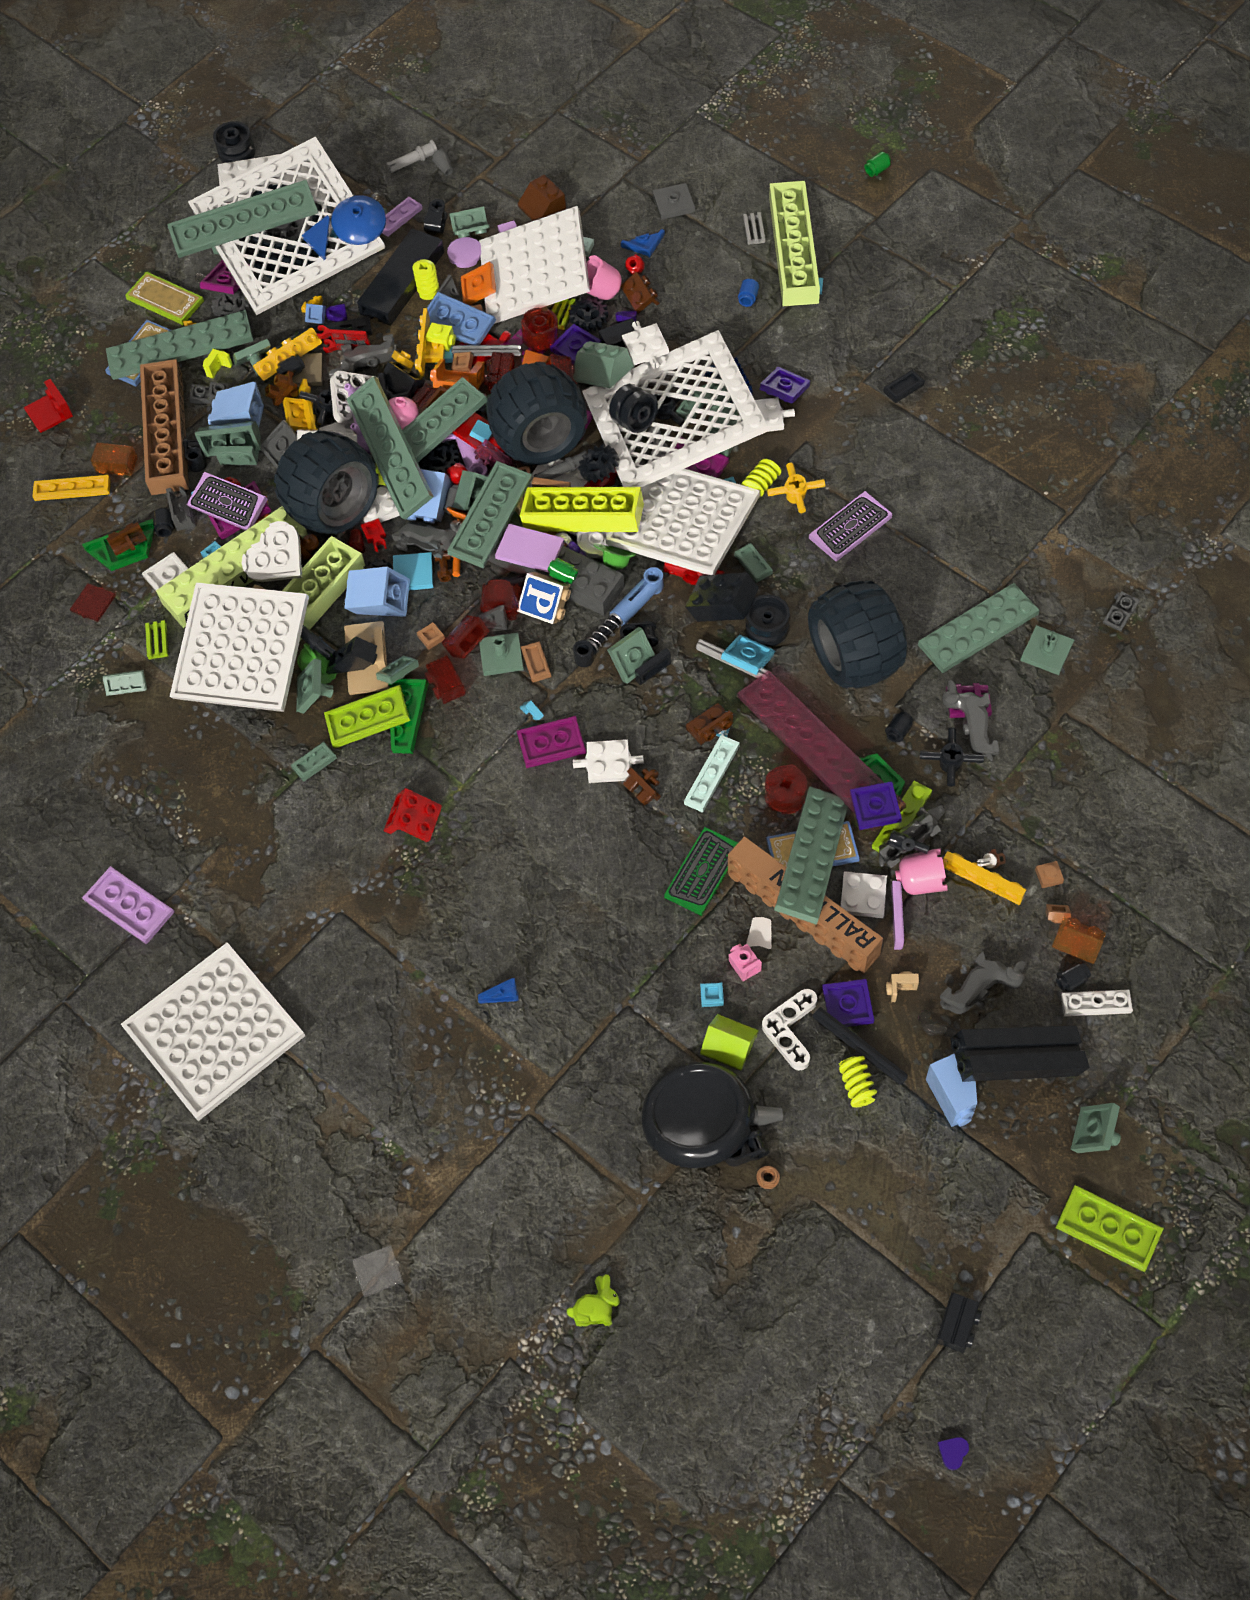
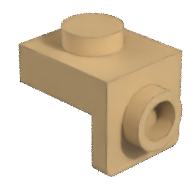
[886,971,919,1002]

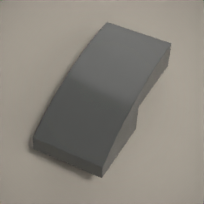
[190,382,229,404]
[1103,591,1140,632]

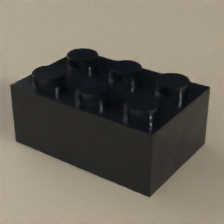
[685,572,759,622]

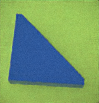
[302,215,330,260]
[621,229,665,257]
[478,978,519,1003]

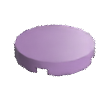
[447,237,481,268]

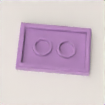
[495,524,564,573]

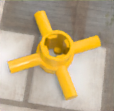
[767,463,825,513]

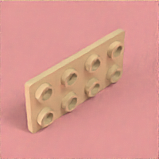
[344,621,389,695]

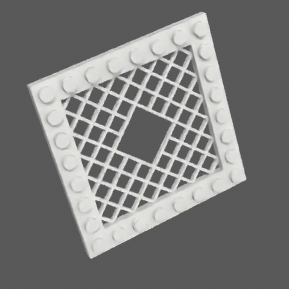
[188,137,385,315]
[582,330,769,487]

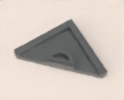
[433,274,462,302]
[471,605,508,630]

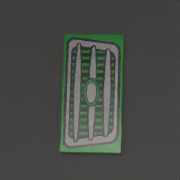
[664,827,738,916]

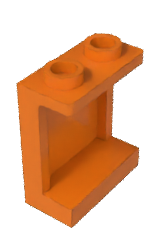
[430,359,485,390]

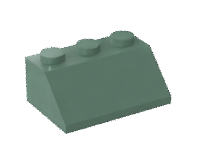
[572,341,634,388]
[195,421,261,457]

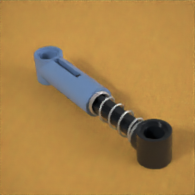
[573,567,664,667]

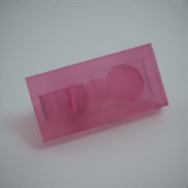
[474,439,515,468]

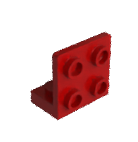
[24,379,73,433]
[383,788,442,842]

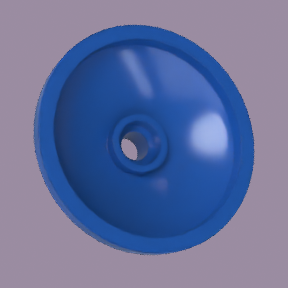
[331,195,386,245]

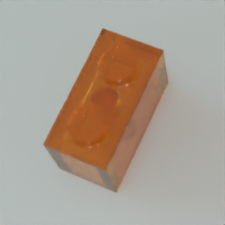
[90,443,138,476]
[1052,917,1106,964]

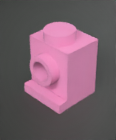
[729,944,762,982]

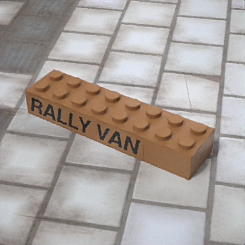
[140,359,189,495]
[728,836,883,974]

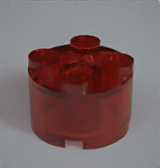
[521,308,558,352]
[480,580,521,621]
[764,764,807,814]

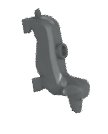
[329,334,401,381]
[392,520,463,559]
[942,680,999,762]
[879,805,945,868]
[940,952,1026,1014]

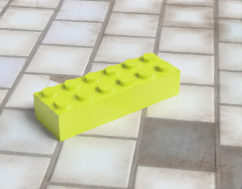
[520,487,644,532]

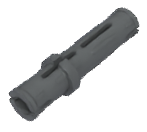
[534,451,587,480]

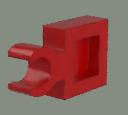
[361,518,387,552]

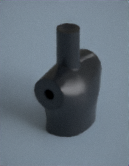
[887,830,930,854]

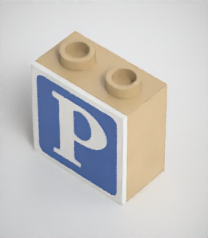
[517,571,571,624]

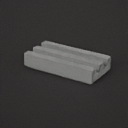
[743,212,765,245]

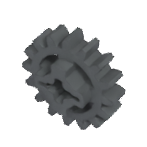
[211,290,251,318]

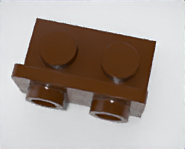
[686,703,733,745]

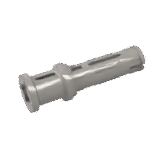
[387,140,437,173]

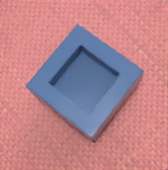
[305,304,326,324]

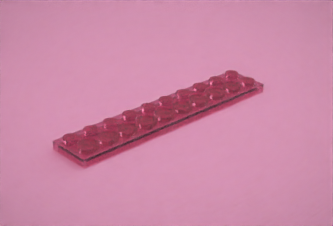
[738,671,906,832]

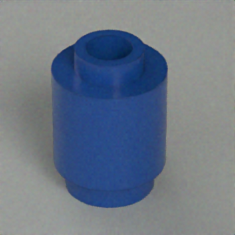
[738,279,759,307]

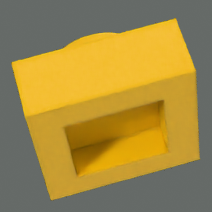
[391,350,414,369]

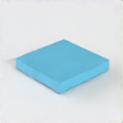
[393,552,433,590]
[721,634,775,675]

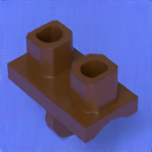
[265,371,298,406]
[106,522,147,556]
[299,534,319,563]
[623,767,661,805]

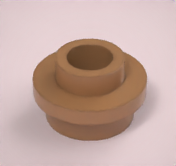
[756,1166,780,1189]

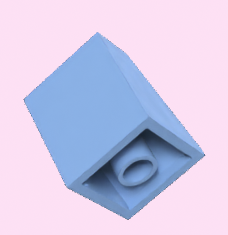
[208,382,264,427]
[407,469,454,524]
[345,567,410,617]
[926,1054,977,1127]

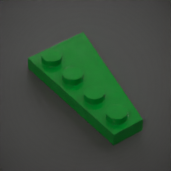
[389,679,429,754]

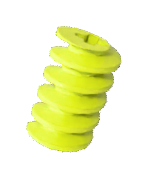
[412,259,439,300]
[741,459,782,496]
[839,1056,877,1107]

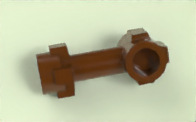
[434,551,453,582]

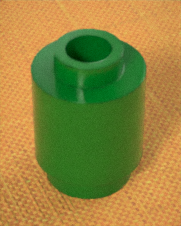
[864,151,891,177]
[547,558,579,584]

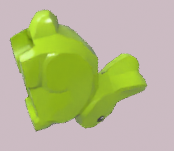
[566,1274,620,1326]

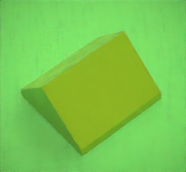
[700,1014,759,1071]

